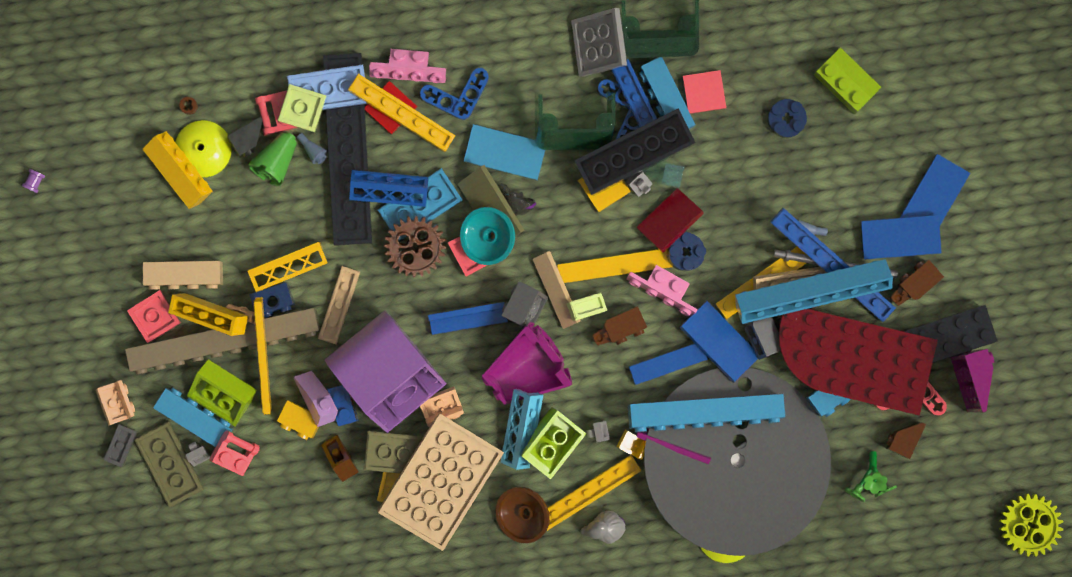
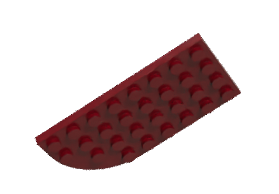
[779,309,938,416]

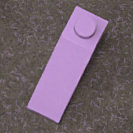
[294,371,338,427]

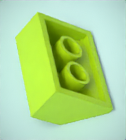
[814,47,881,115]
[187,359,257,427]

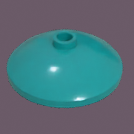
[460,207,515,265]

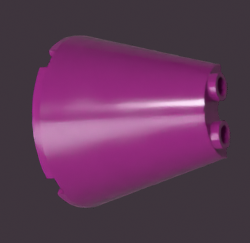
[482,322,572,405]

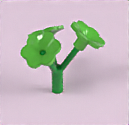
[844,451,897,502]

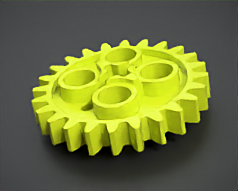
[999,494,1063,557]

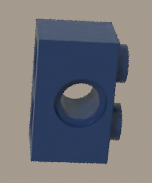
[249,282,295,319]

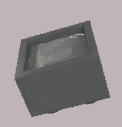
[502,281,549,327]

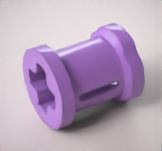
[22,169,45,193]

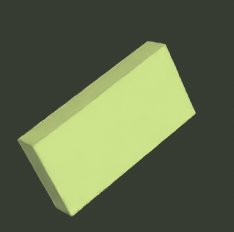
[567,293,607,321]

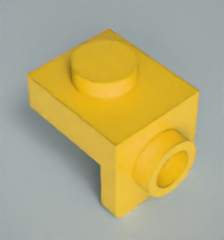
[616,430,646,460]

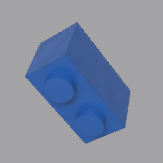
[328,385,359,426]

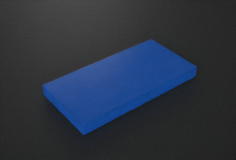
[900,154,970,225]
[861,215,941,259]
[680,301,758,383]

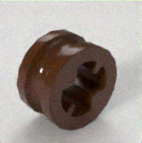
[179,97,198,115]

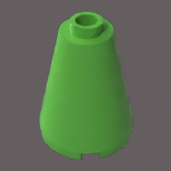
[248,132,297,187]

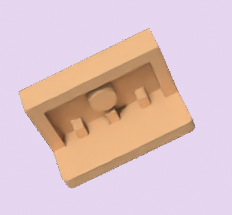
[96,380,135,426]
[420,386,464,427]

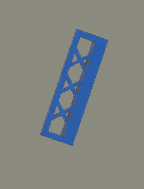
[349,170,429,207]
[428,302,508,335]

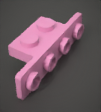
[369,49,446,83]
[627,265,697,316]

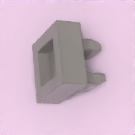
[626,171,652,197]
[586,421,610,442]
[186,442,211,467]

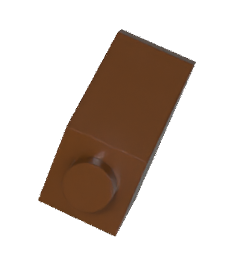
[885,422,926,459]
[321,435,359,482]

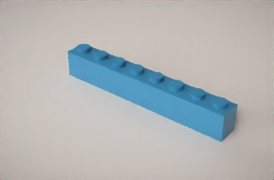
[735,259,893,324]
[628,394,785,432]

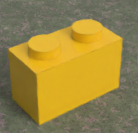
[277,400,319,440]

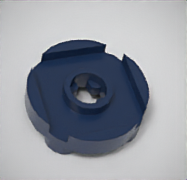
[768,99,807,138]
[667,232,706,271]

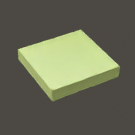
[278,84,327,133]

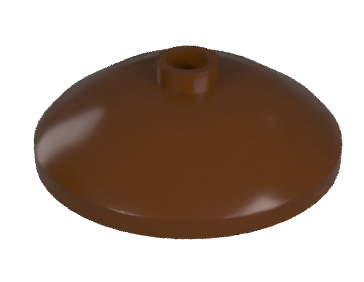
[496,487,550,543]

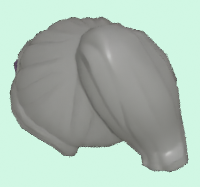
[581,511,625,544]

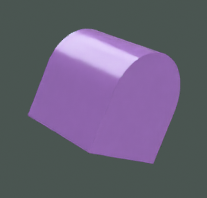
[325,310,447,433]

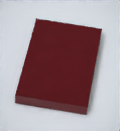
[636,188,704,253]

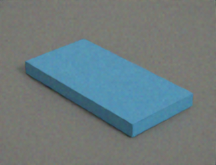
[464,124,547,181]
[378,168,463,242]

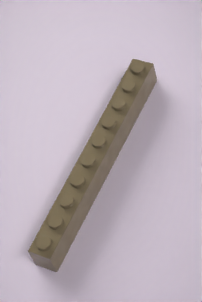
[125,308,320,375]

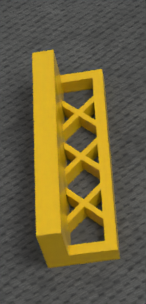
[248,242,328,292]

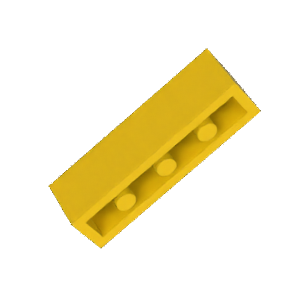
[143,131,213,209]
[168,293,248,336]

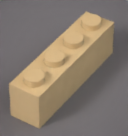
[143,261,223,290]

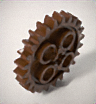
[384,215,446,277]

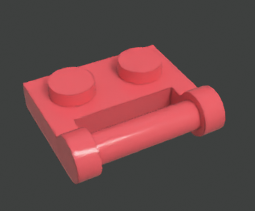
[255,91,298,136]
[209,430,260,476]

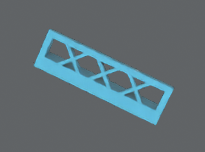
[500,389,543,470]

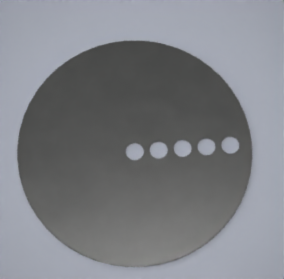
[644,368,831,556]

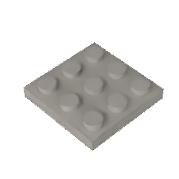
[571,8,627,77]

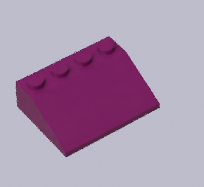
[950,349,994,413]

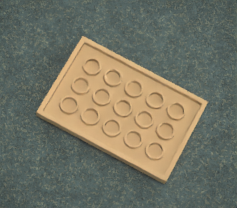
[377,413,504,551]

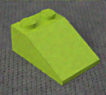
[521,407,586,479]

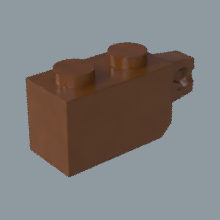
[890,260,944,306]
[592,306,647,346]

